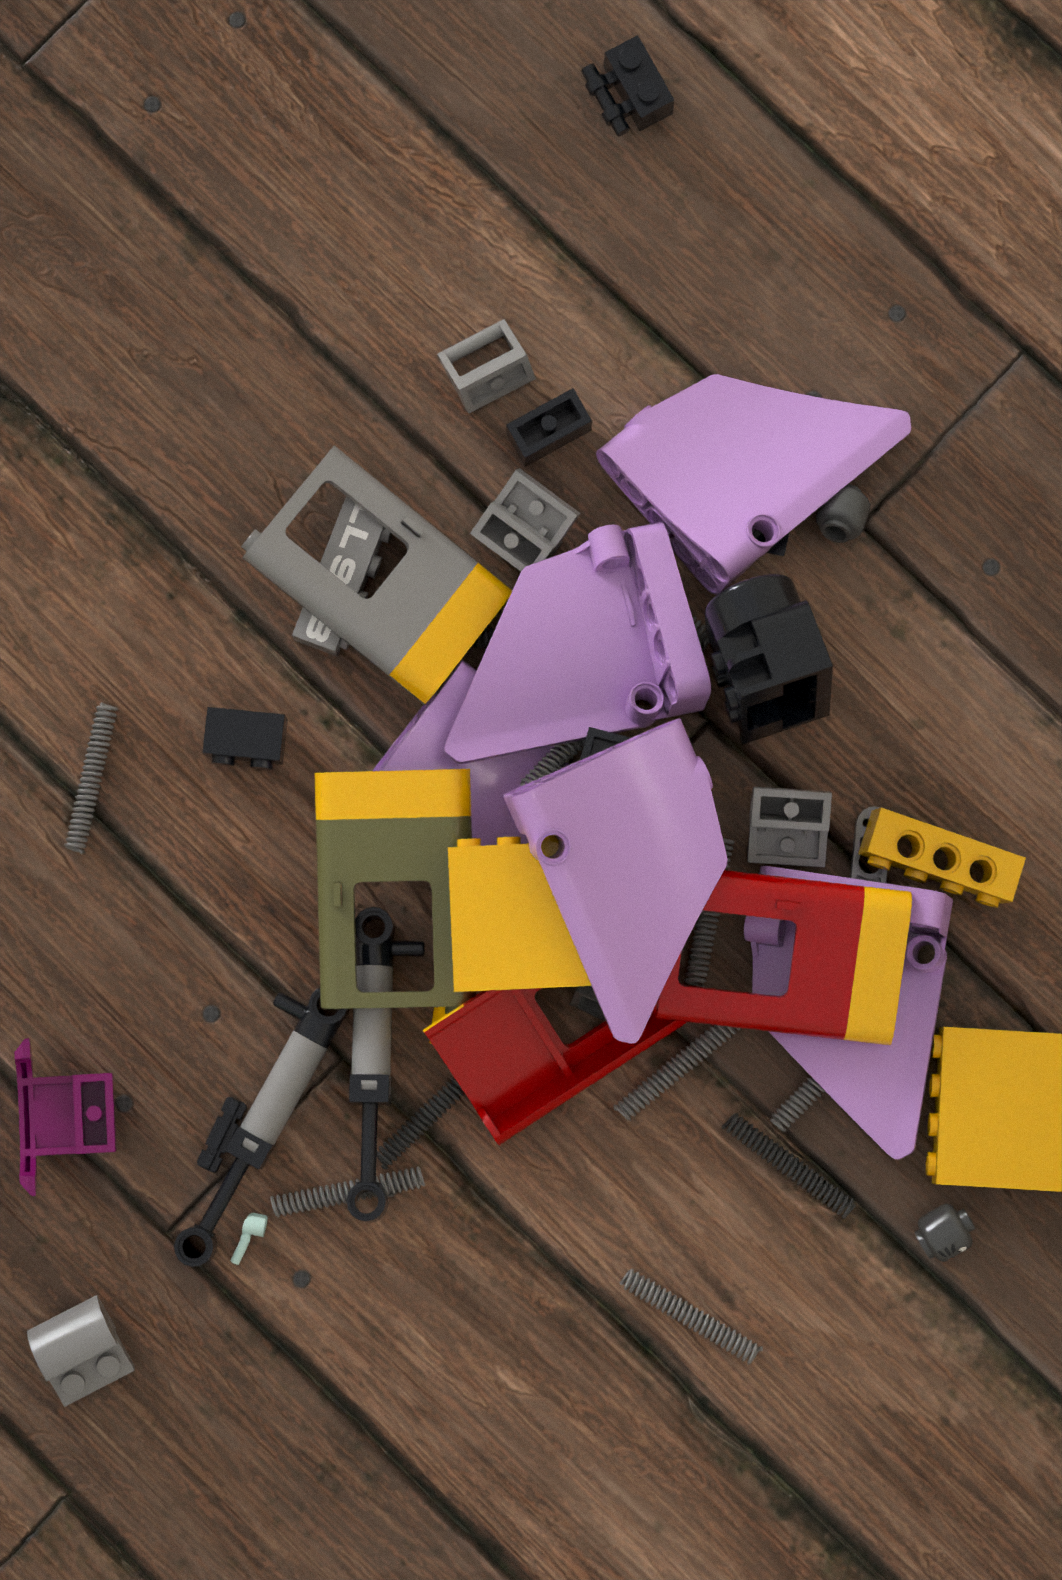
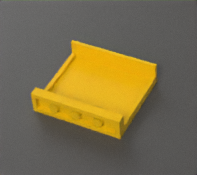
[448,835,591,992]
[925,1027,1062,1192]

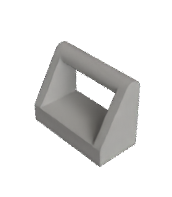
[437,319,536,414]

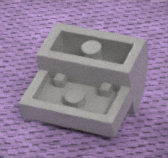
[470,468,581,571]
[747,787,832,867]
[27,1295,135,1407]

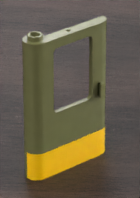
[314,769,476,1014]

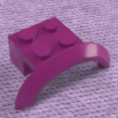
[14,1038,117,1196]

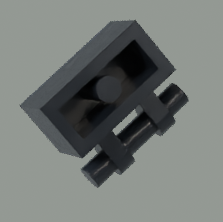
[581,35,674,137]

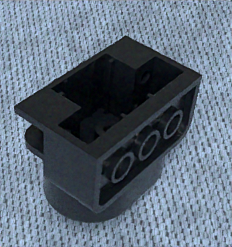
[705,574,833,745]

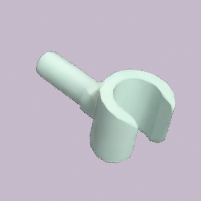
[230,1213,268,1265]

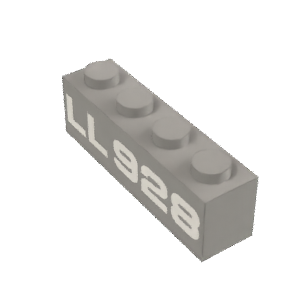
[292,497,392,657]

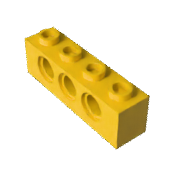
[858,807,1026,908]

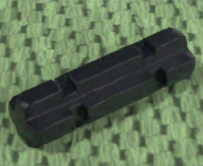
[197,1097,247,1173]

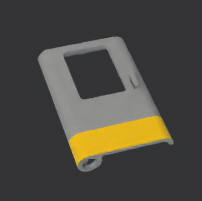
[241,445,512,705]

